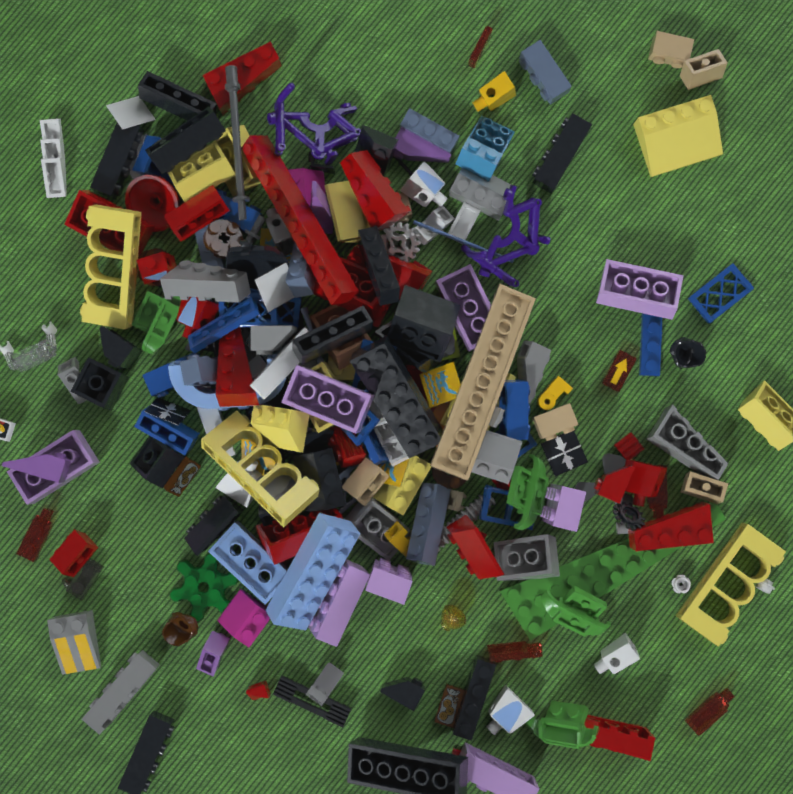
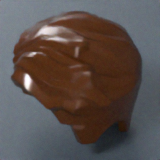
[162,612,198,646]

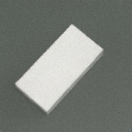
[448,202,481,245]

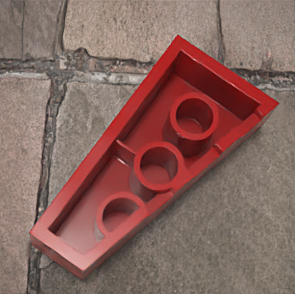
[203,41,282,115]
[340,150,412,230]
[346,245,433,300]
[216,327,259,407]
[628,501,714,551]
[256,508,343,565]
[584,714,656,761]

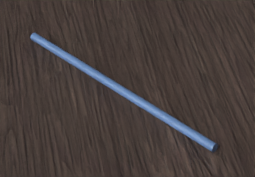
[413,220,514,263]

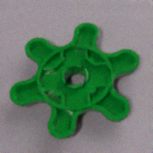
[169,552,239,622]

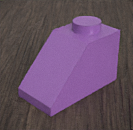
[196,631,230,677]

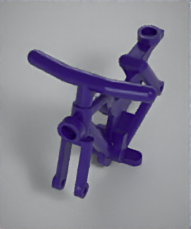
[267,83,361,165]
[461,185,550,287]

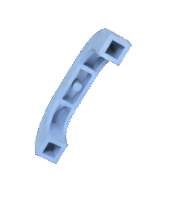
[168,354,287,411]

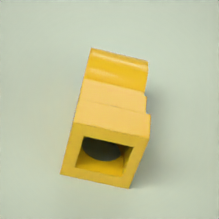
[537,376,573,410]
[384,520,411,557]

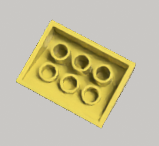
[633,95,723,177]

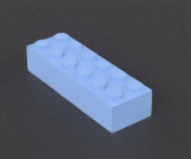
[265,513,360,631]

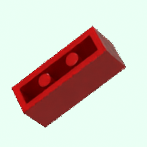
[164,185,230,242]

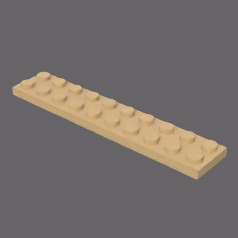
[430,284,536,481]

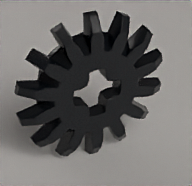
[612,501,645,530]

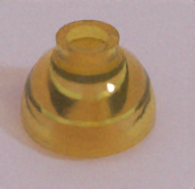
[441,605,467,631]

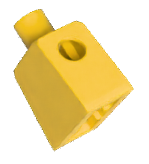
[472,71,516,112]

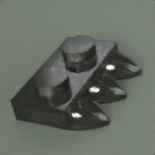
[61,558,104,601]

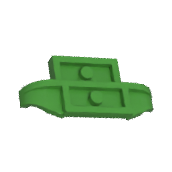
[132,291,181,354]
[506,454,549,530]
[541,586,611,637]
[525,700,599,749]

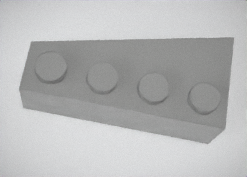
[160,260,251,302]
[646,405,728,480]
[82,650,160,735]

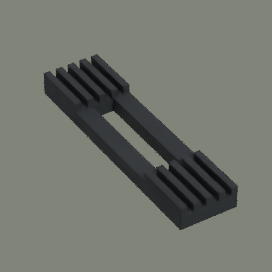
[273,675,352,728]

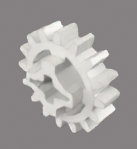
[381,222,421,262]

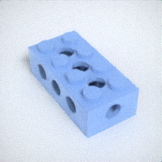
[208,521,288,605]

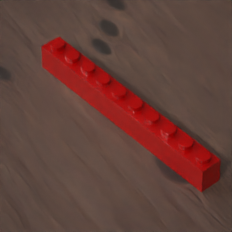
[241,135,359,305]

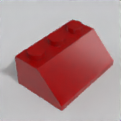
[447,515,504,579]

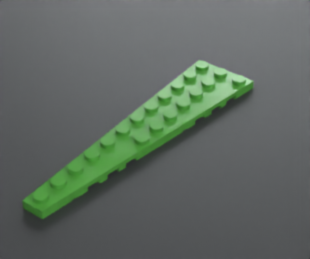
[499,503,726,641]

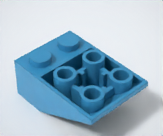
[456,115,515,181]

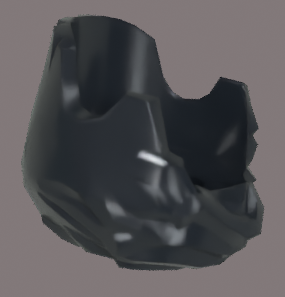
[670,337,706,369]

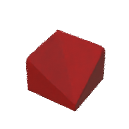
[246,680,271,700]

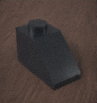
[380,677,425,711]

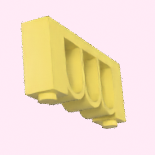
[80,205,142,329]
[201,410,320,527]
[676,523,786,647]

